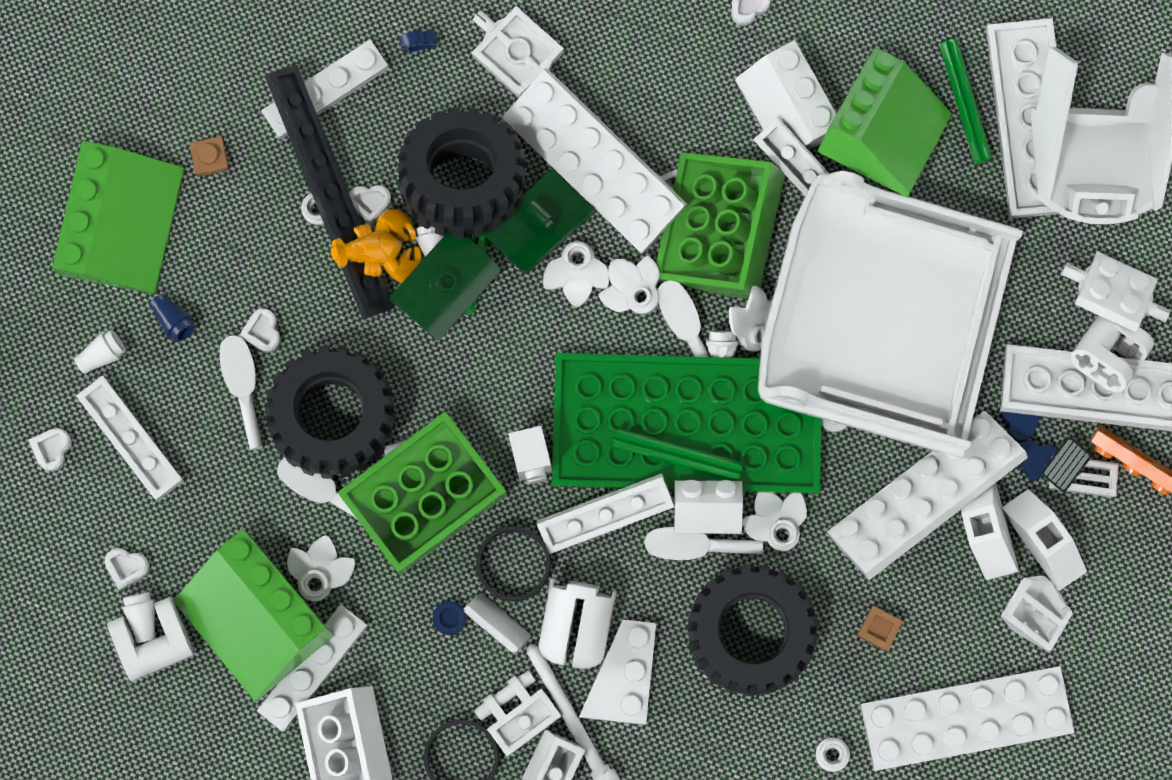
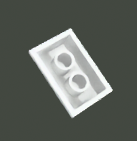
[735,40,836,150]
[295,686,392,780]

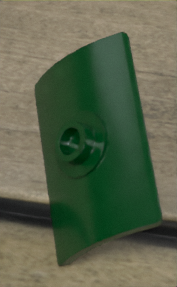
[483,169,596,274]
[390,233,500,341]

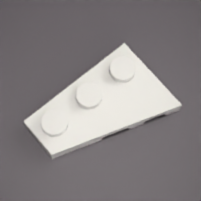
[579,620,656,725]

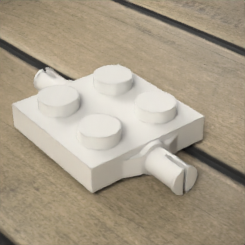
[471,6,564,98]
[1061,251,1171,332]

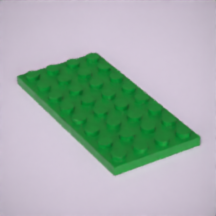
[552,353,821,494]

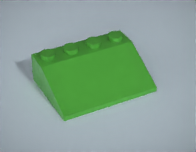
[818,47,952,197]
[52,141,184,295]
[656,152,785,299]
[337,412,507,576]
[173,529,334,702]

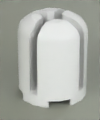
[539,578,617,669]

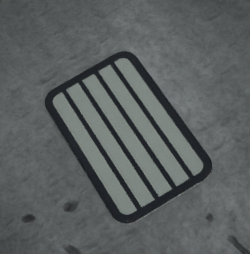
[1042,437,1091,492]

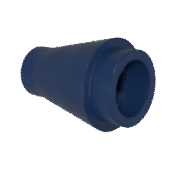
[149,294,196,343]

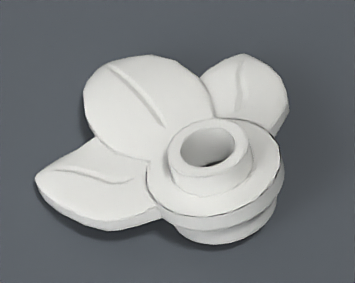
[543,241,609,308]
[599,256,660,314]
[729,286,772,352]
[742,493,807,551]
[287,535,355,602]

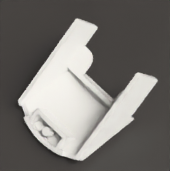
[1031,47,1172,224]

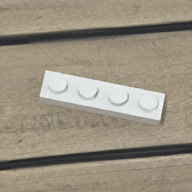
[261,40,389,140]
[76,376,184,502]
[537,474,674,554]
[257,604,368,732]

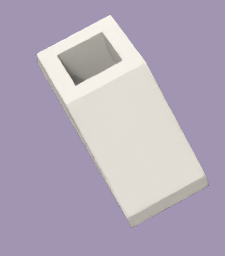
[961,483,1019,581]
[1002,489,1087,591]

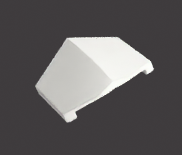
[1001,575,1073,652]

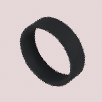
[476,526,550,602]
[424,720,499,780]

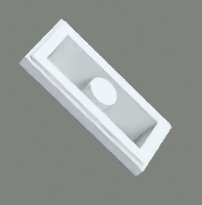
[464,594,531,654]

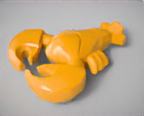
[330,209,423,283]

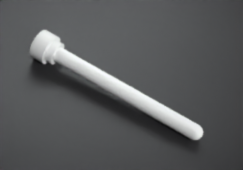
[527,644,620,780]

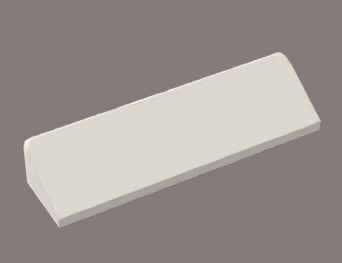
[753,117,830,196]

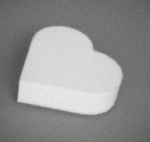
[731,0,770,26]
[349,185,391,227]
[239,309,281,353]
[29,428,72,472]
[105,548,150,591]

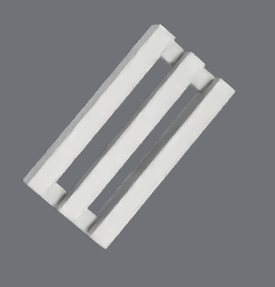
[1049,455,1119,498]

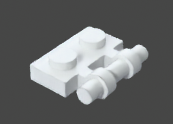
[473,670,562,757]

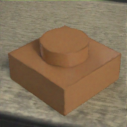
[189,136,229,177]
[857,606,903,652]

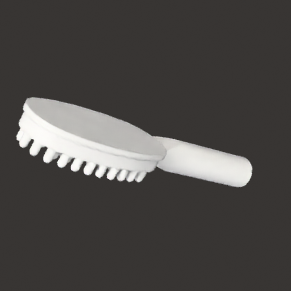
[658,280,709,357]
[220,335,263,450]
[277,458,357,519]
[645,527,763,560]

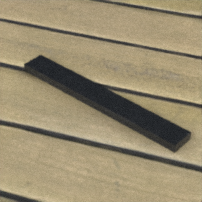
[265,65,395,320]

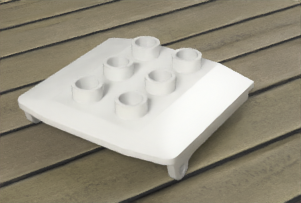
[758,171,1023,458]

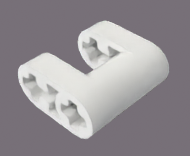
[1070,315,1154,392]
[107,596,194,681]

